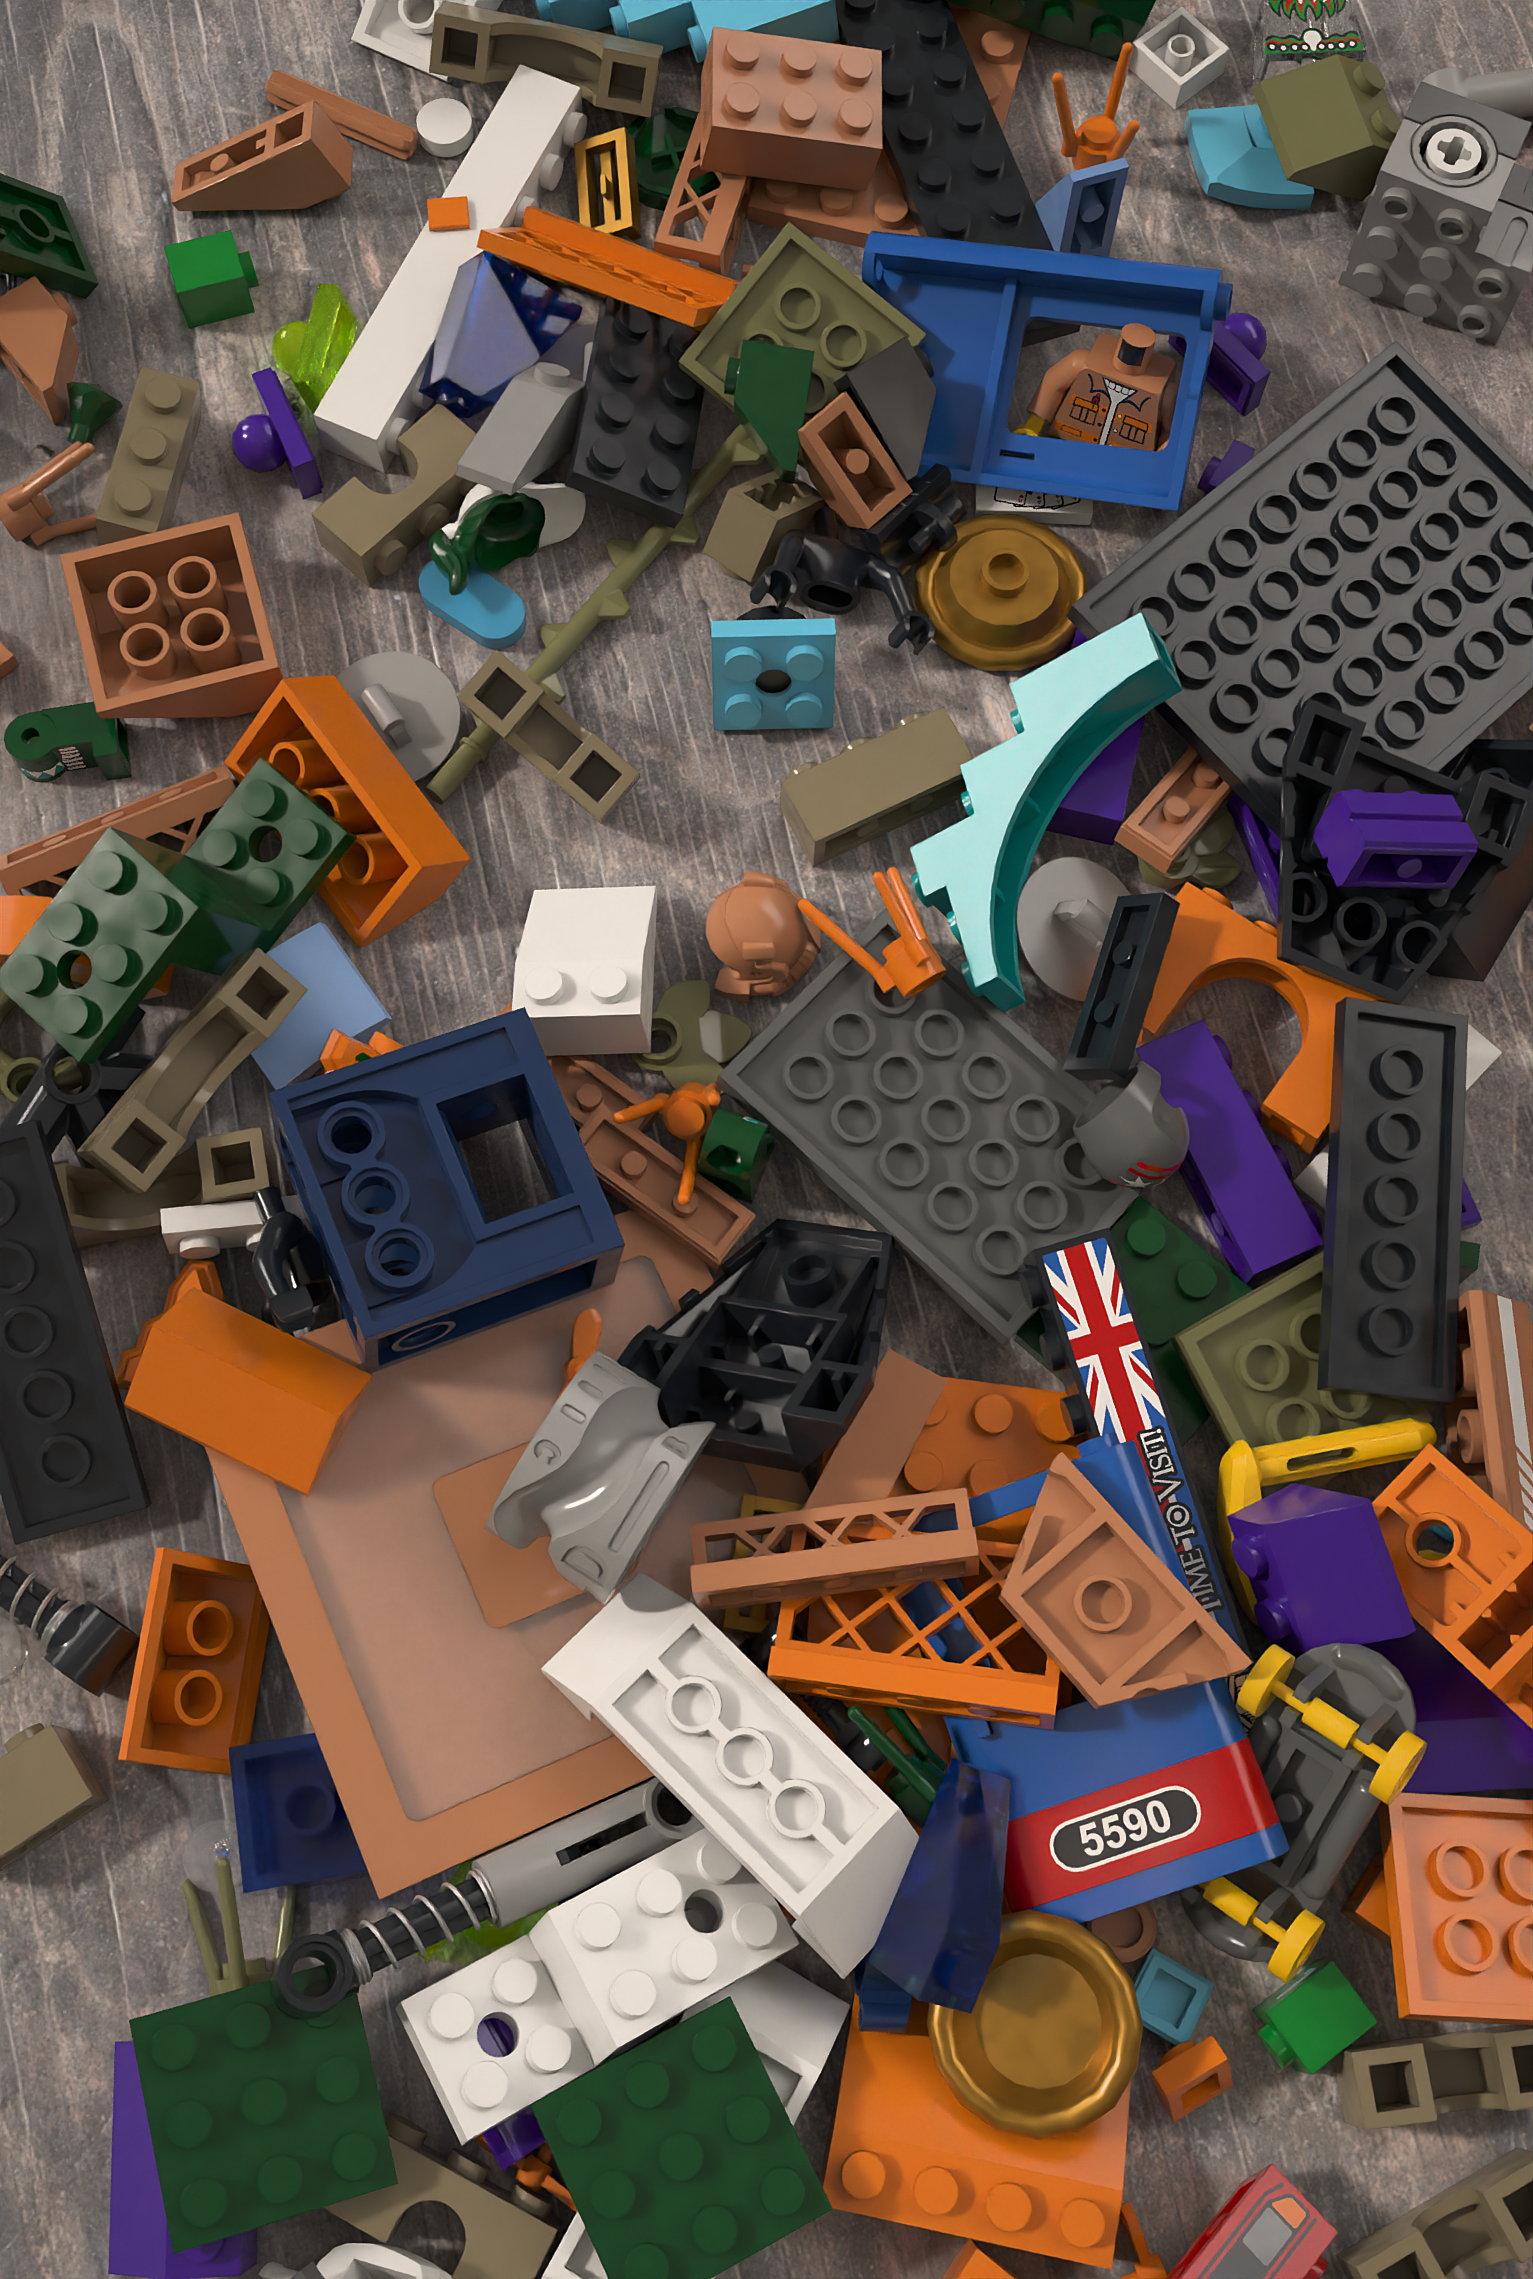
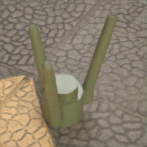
[182,1857,298,1997]

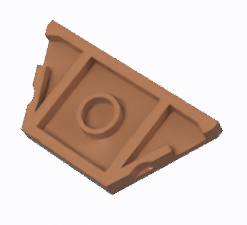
[998,1452,1253,1710]

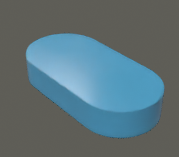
[419,560,527,649]

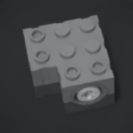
[1338,81,1533,345]

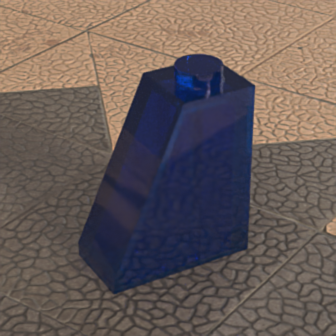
[418,250,583,419]

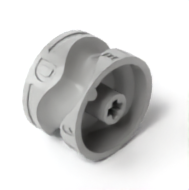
[485,1351,716,1605]

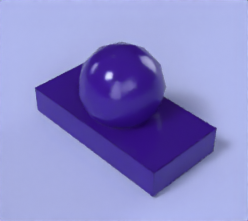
[1168,312,1271,417]
[232,367,323,500]

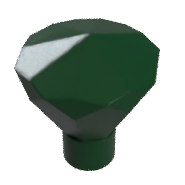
[66,382,123,444]

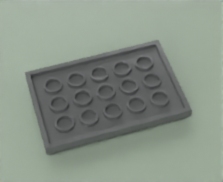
[715,908,1144,1345]

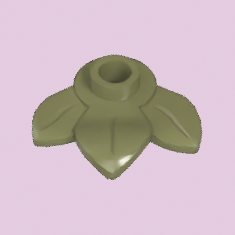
[1137,807,1244,889]
[629,979,752,1096]

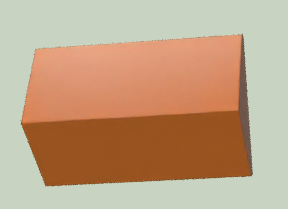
[124,1287,373,1497]
[118,1547,270,1777]

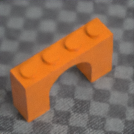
[1137,882,1380,1156]

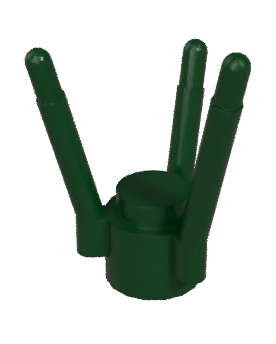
[848,1706,959,1829]

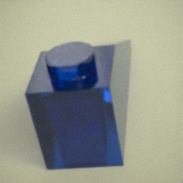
[868,1758,1011,2014]

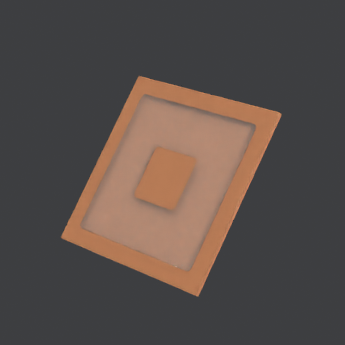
[204,1209,811,1901]

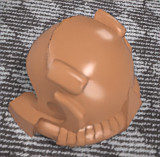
[706,871,821,1003]

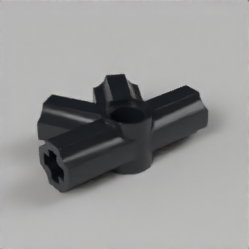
[0,1006,156,1169]

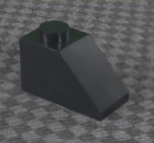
[833,336,937,481]

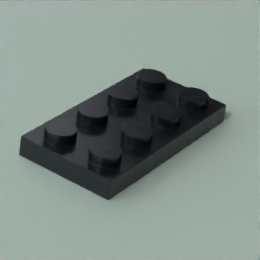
[565,296,705,528]

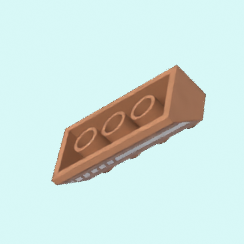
[1442,1290,1533,1534]

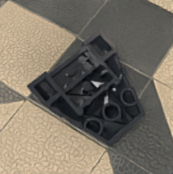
[1277,698,1533,1005]

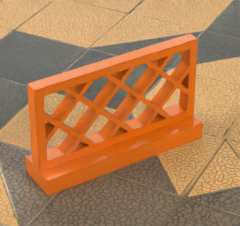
[476,206,741,332]
[767,1523,1060,1730]

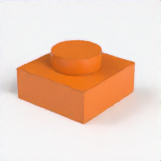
[1151,2035,1234,2123]

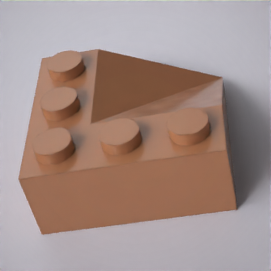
[60,512,285,718]

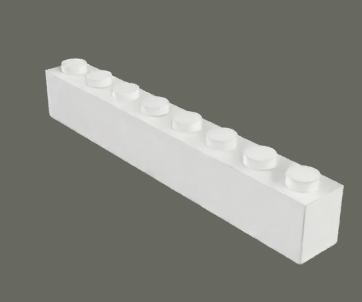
[313,64,587,473]

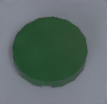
[626,107,721,211]

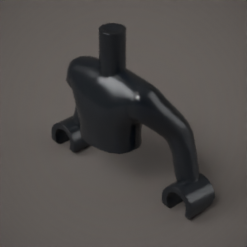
[749,507,935,656]
[252,1186,333,1337]

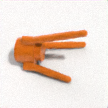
[1052,42,1140,170]
[798,867,947,999]
[613,1082,722,1206]

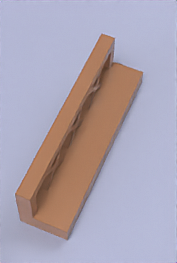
[654,107,757,277]
[0,764,236,896]
[689,1488,979,1612]

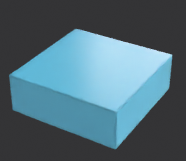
[1133,1948,1215,2046]

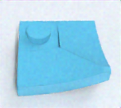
[1185,105,1315,209]

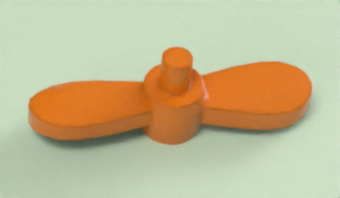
[555,1309,603,1403]
[474,2134,578,2213]
[1120,2201,1167,2279]

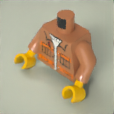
[1012,323,1179,512]

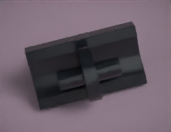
[857,463,967,575]

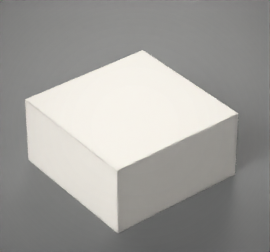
[1129,7,1230,110]

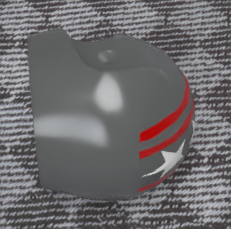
[1073,1061,1190,1189]

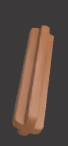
[265,70,419,160]

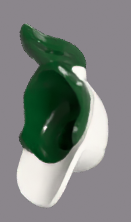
[429,481,586,596]

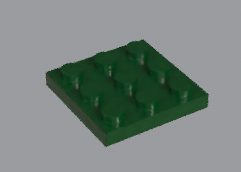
[1014,1196,1253,1448]
[129,1964,398,2254]
[530,1996,833,2279]

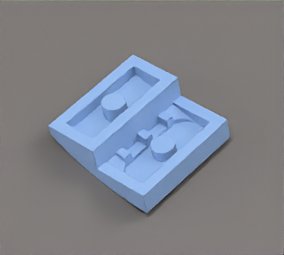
[251,922,392,1090]

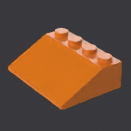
[820,1986,1131,2269]

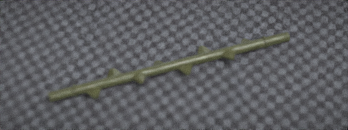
[424,423,764,805]

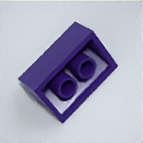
[108,2040,257,2279]

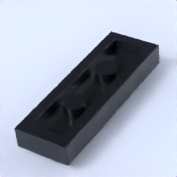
[1063,892,1180,1080]

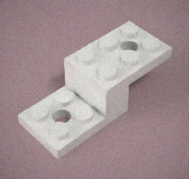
[395,1828,800,2145]

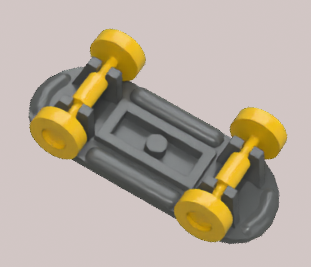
[1178,1642,1427,1984]

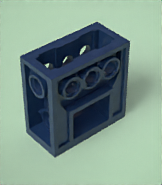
[269,1007,625,1374]

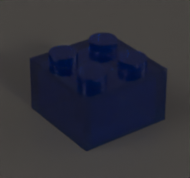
[229,1724,371,1896]

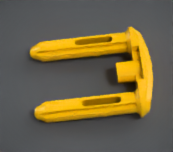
[1216,1418,1448,1627]

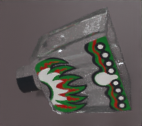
[1251,0,1368,93]

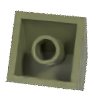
[1252,54,1402,201]

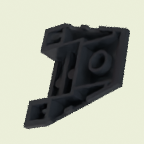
[616,1218,895,1473]

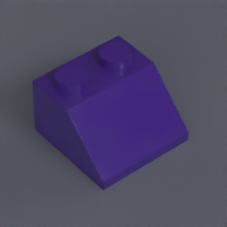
[1227,1483,1416,1653]

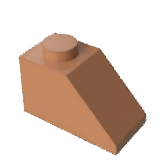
[0,276,80,425]
[797,393,912,529]

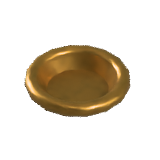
[915,514,1088,671]
[927,1910,1143,2140]

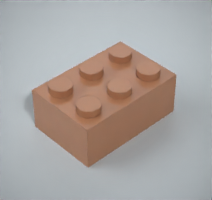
[700,27,882,191]

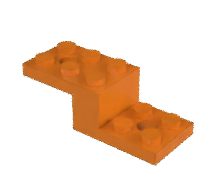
[1372,1443,1533,1729]

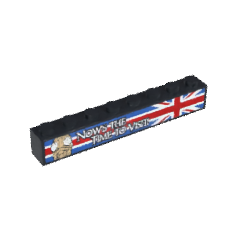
[1019,1227,1257,1735]

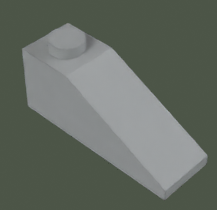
[455,362,585,495]

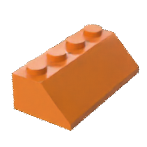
[224,675,471,948]

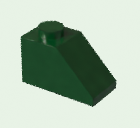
[724,340,814,484]

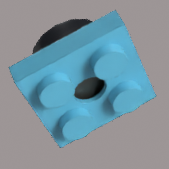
[711,605,836,731]

